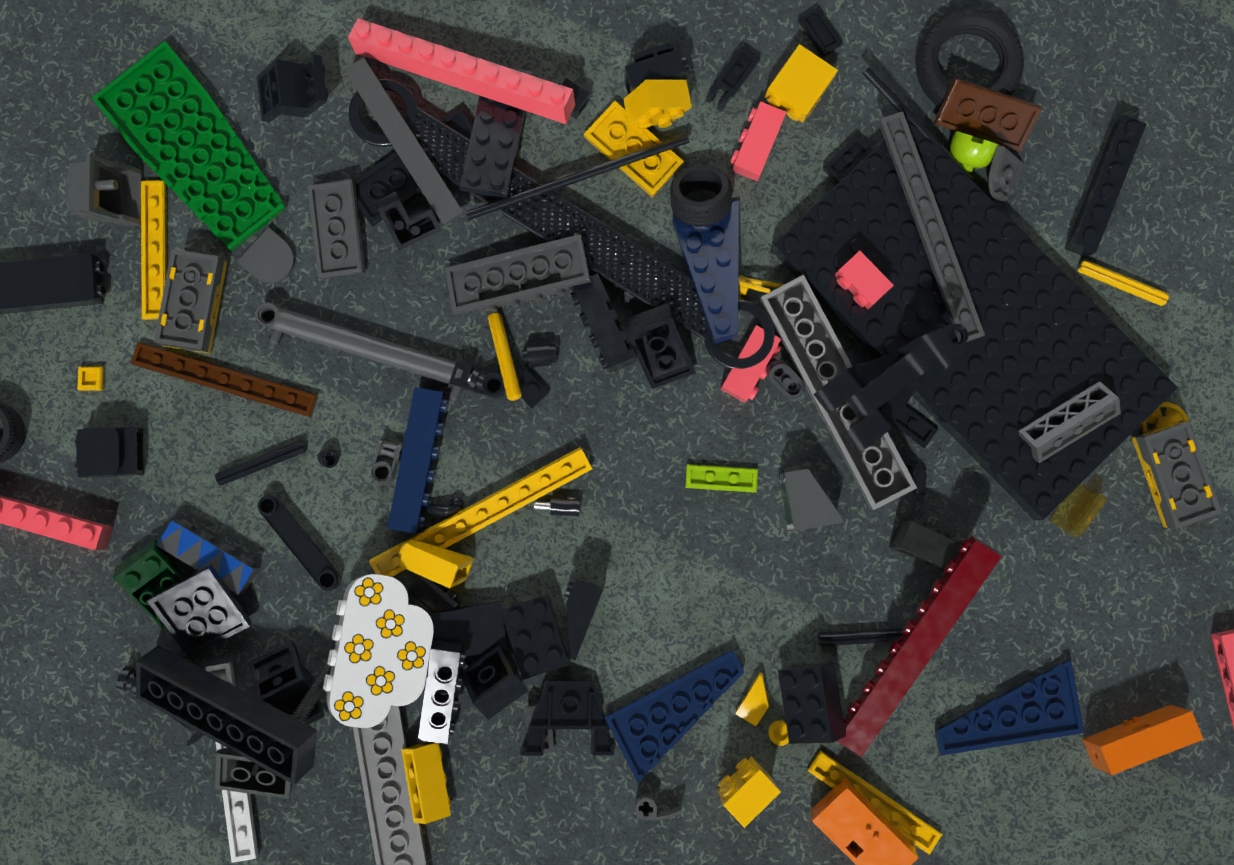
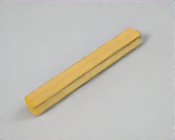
[1078,260,1169,306]
[488,312,521,401]

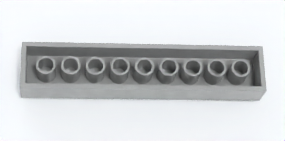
[760,275,917,510]

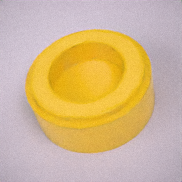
[768,720,789,746]

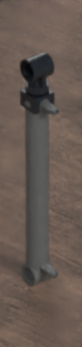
[255,303,506,406]

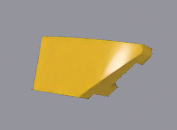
[735,672,769,726]

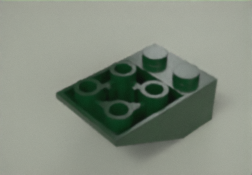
[113,538,186,628]

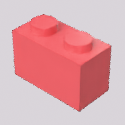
[835,251,894,309]

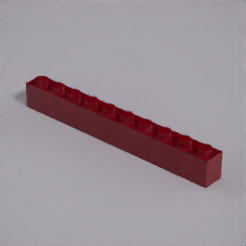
[837,535,1002,757]

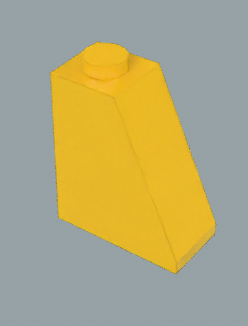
[398,540,475,588]

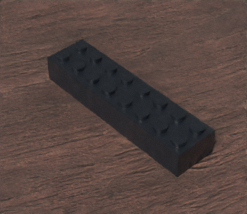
[136,645,317,785]

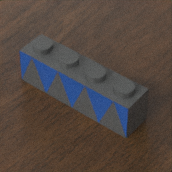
[156,519,259,595]

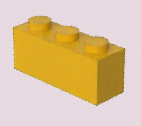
[401,742,451,824]

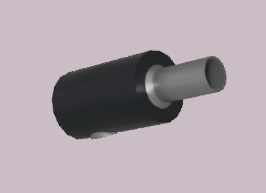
[534,498,580,516]

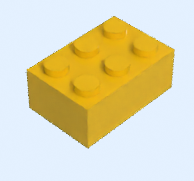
[717,756,781,828]

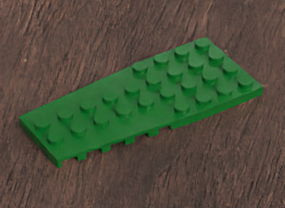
[92,41,286,251]

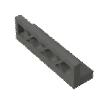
[1018,382,1121,463]

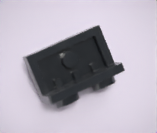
[407,575,461,613]

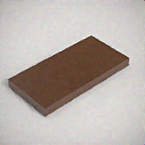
[934,77,1042,152]

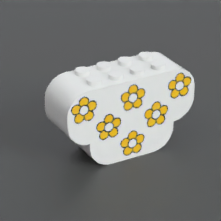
[323,574,434,728]

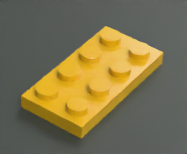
[584,101,684,198]

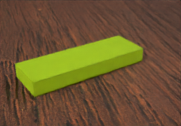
[685,464,758,493]

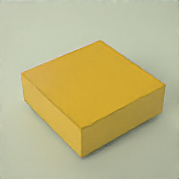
[77,367,104,391]

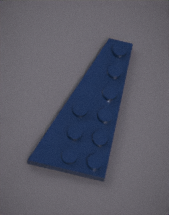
[672,201,739,344]
[605,650,744,783]
[935,659,1084,756]

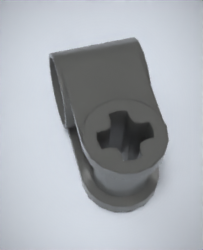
[370,437,404,485]

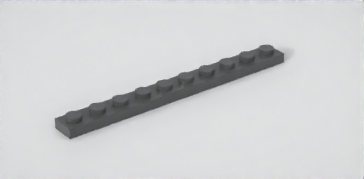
[878,111,985,342]

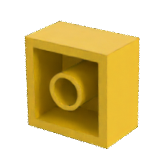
[623,80,692,128]

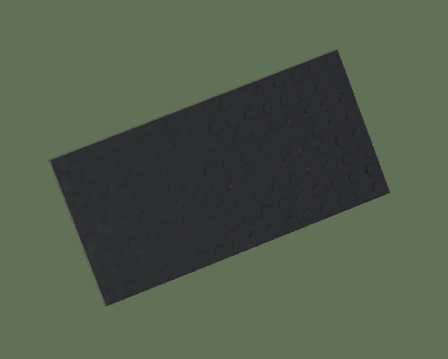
[770,120,1178,521]

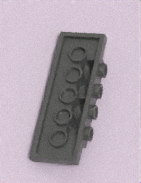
[445,234,591,315]

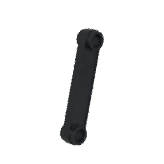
[258,495,341,591]

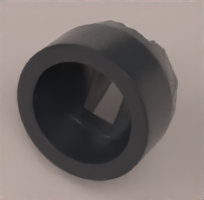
[317,448,339,468]

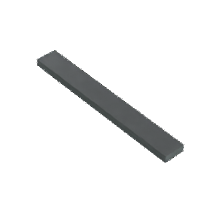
[344,57,464,227]

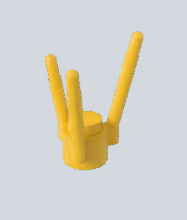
[738,275,785,300]

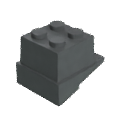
[66,154,143,226]

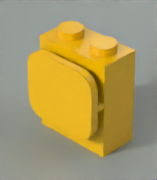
[765,44,838,123]

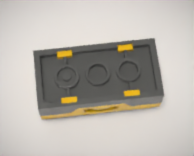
[154,249,227,354]
[1132,421,1222,529]

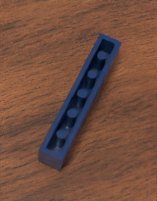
[387,387,449,534]

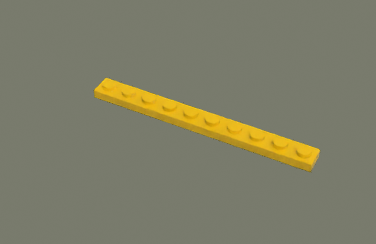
[369,447,592,577]

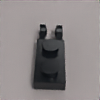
[705,46,760,112]

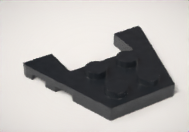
[520,680,614,756]

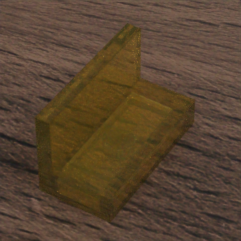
[1049,484,1108,537]

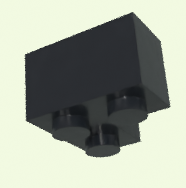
[375,192,442,251]

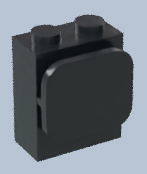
[624,43,689,94]
[75,427,144,478]

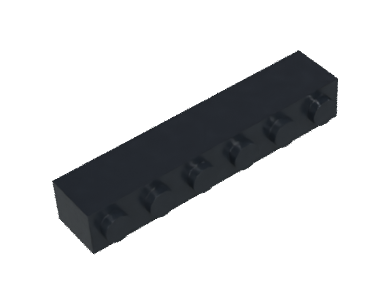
[1065,115,1147,258]

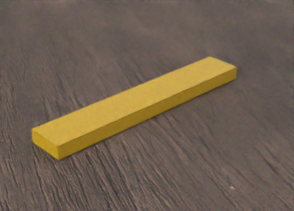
[141,180,167,320]
[807,750,943,855]

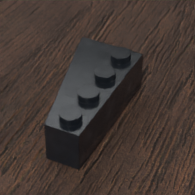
[570,274,636,374]

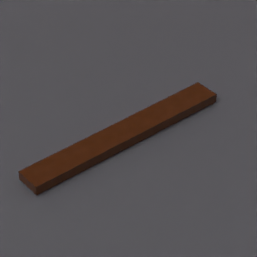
[130,342,318,417]

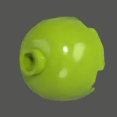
[950,131,999,172]

